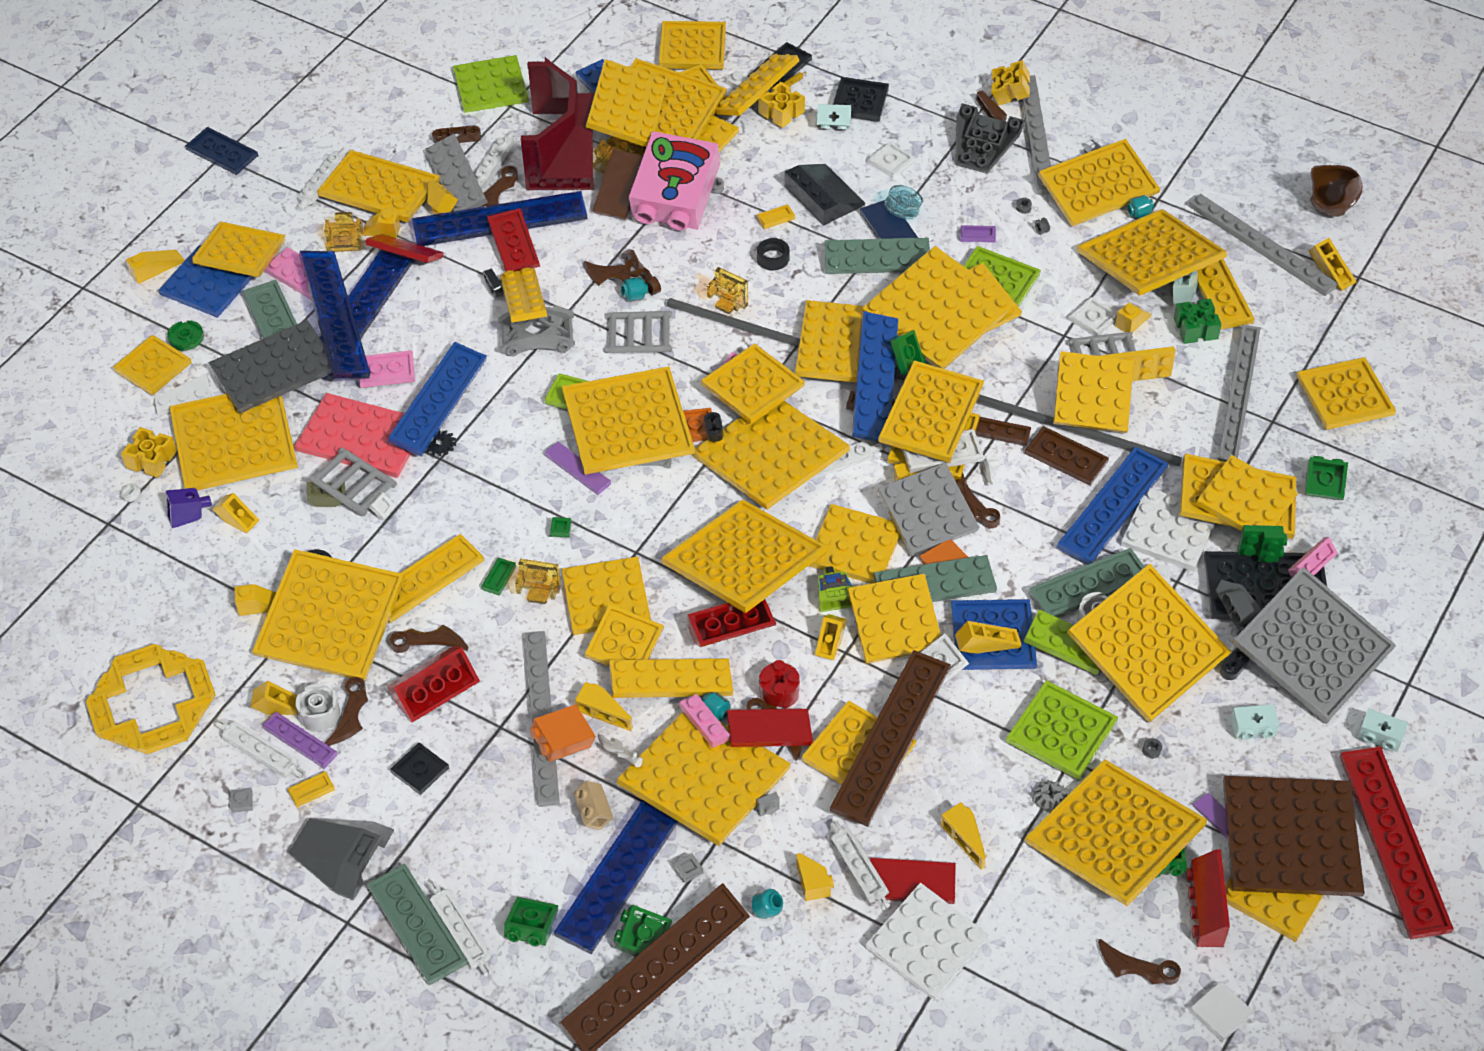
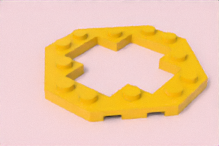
[86,644,216,755]

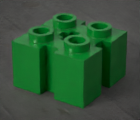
[1174,299,1222,344]

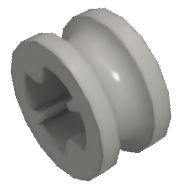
[711,177,724,194]

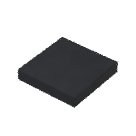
[390,742,449,795]

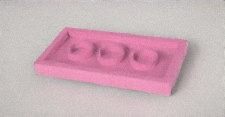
[264,247,339,302]

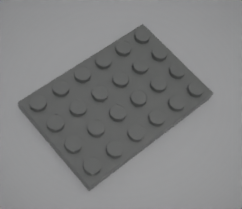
[208,320,339,414]

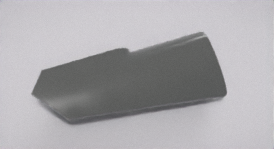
[1216,580,1262,631]

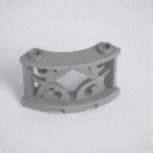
[498,305,575,357]

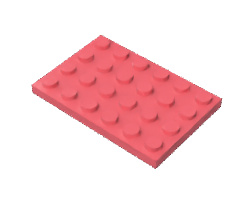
[295,393,412,478]

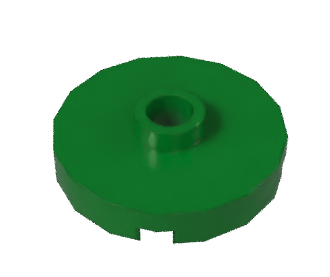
[167,320,204,351]

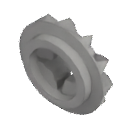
[1034,779,1068,811]

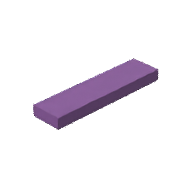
[545,442,611,495]
[262,712,338,769]
[1193,793,1228,839]

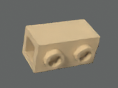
[573,780,613,830]

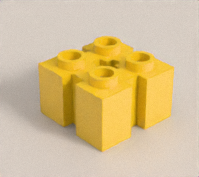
[991,60,1030,106]
[758,82,805,128]
[121,427,177,478]

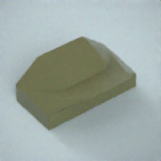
[306,482,346,507]

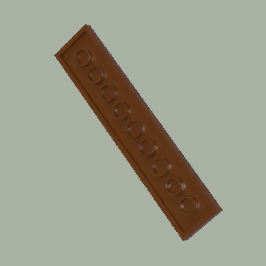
[830,650,951,827]
[559,883,750,1051]

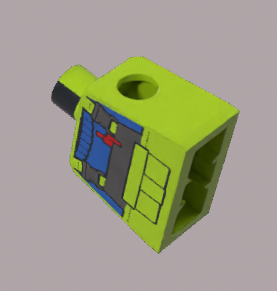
[818,566,853,613]

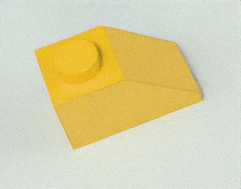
[427,179,458,217]
[363,210,401,238]
[1115,302,1152,332]
[212,493,259,533]
[235,584,276,616]
[815,614,847,660]
[250,680,298,715]
[796,853,834,901]

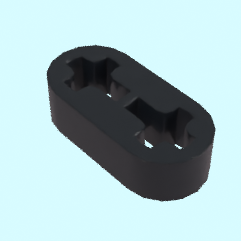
[483,268,504,297]
[704,412,724,442]
[1220,648,1250,680]

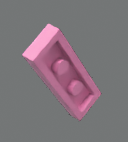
[1288,537,1338,578]
[679,694,730,748]

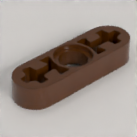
[432,125,481,143]

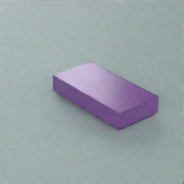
[961,225,996,243]

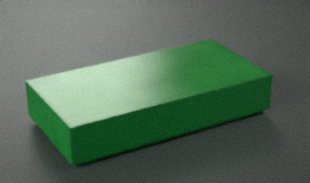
[481,557,516,596]

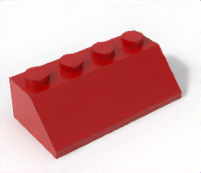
[688,599,776,647]
[387,645,480,723]
[1186,849,1230,947]

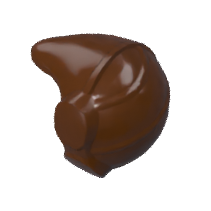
[1310,165,1363,217]

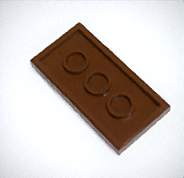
[592,149,643,220]
[1025,426,1109,486]

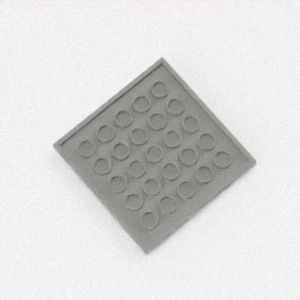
[1232,567,1396,724]

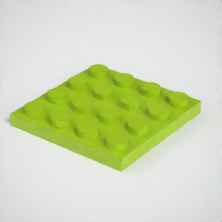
[453,55,529,113]
[964,246,1041,307]
[1006,680,1118,780]

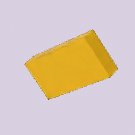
[757,204,795,229]
[287,771,335,808]

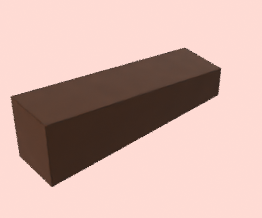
[976,90,1007,121]

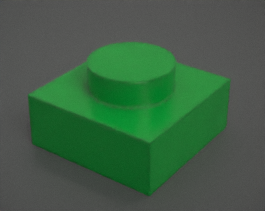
[550,517,572,538]

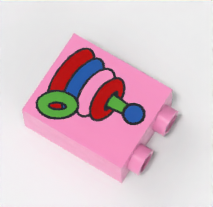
[629,131,720,231]

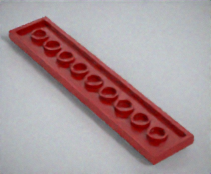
[1340,746,1454,940]

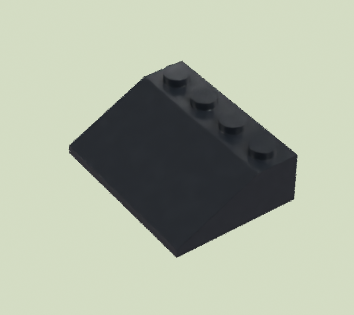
[784,164,865,226]

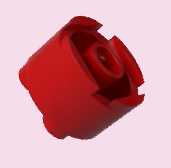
[759,660,800,709]

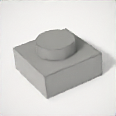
[231,788,253,813]
[757,792,780,817]
[674,853,704,883]

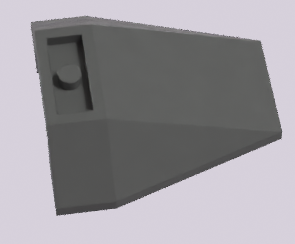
[955,103,1025,174]
[289,818,394,901]

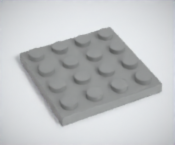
[877,463,980,557]

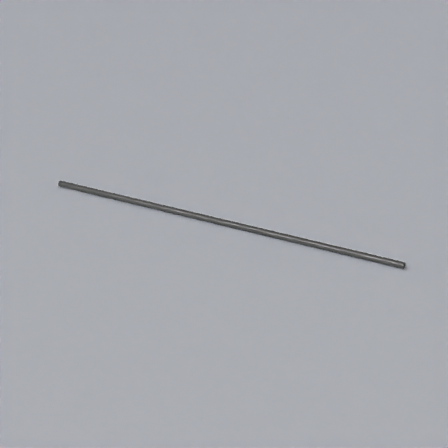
[667,298,1182,466]

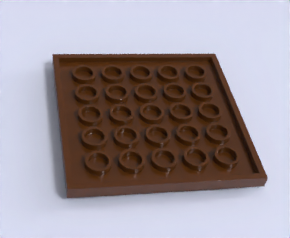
[1223,775,1365,897]

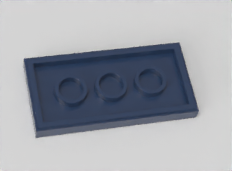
[185,127,259,175]
[860,198,918,239]

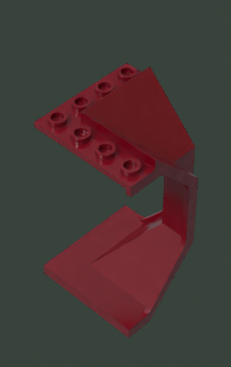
[521,57,595,190]

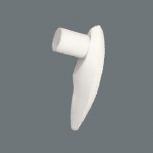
[984,458,1000,486]

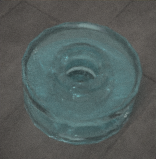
[884,185,923,219]

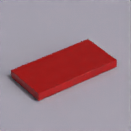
[487,208,540,272]
[365,234,444,263]
[727,709,813,747]
[870,858,956,904]

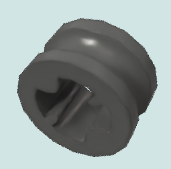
[1016,197,1032,214]
[1035,217,1050,235]
[1142,738,1162,759]

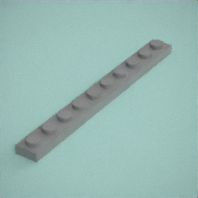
[1022,75,1051,195]
[1189,193,1337,296]
[1218,324,1261,462]
[525,631,560,807]

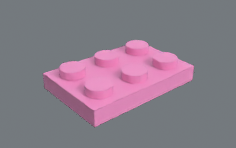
[358,350,415,388]

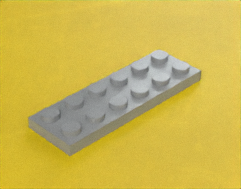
[425,134,488,218]

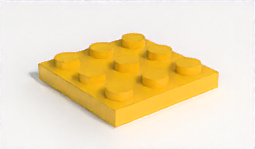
[113,334,192,396]
[585,604,664,666]

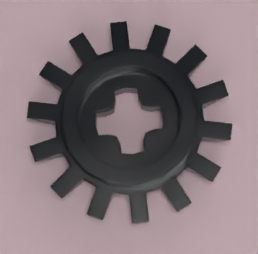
[426,430,456,456]

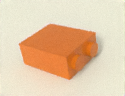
[530,704,596,762]

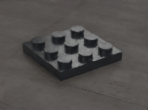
[833,77,889,121]

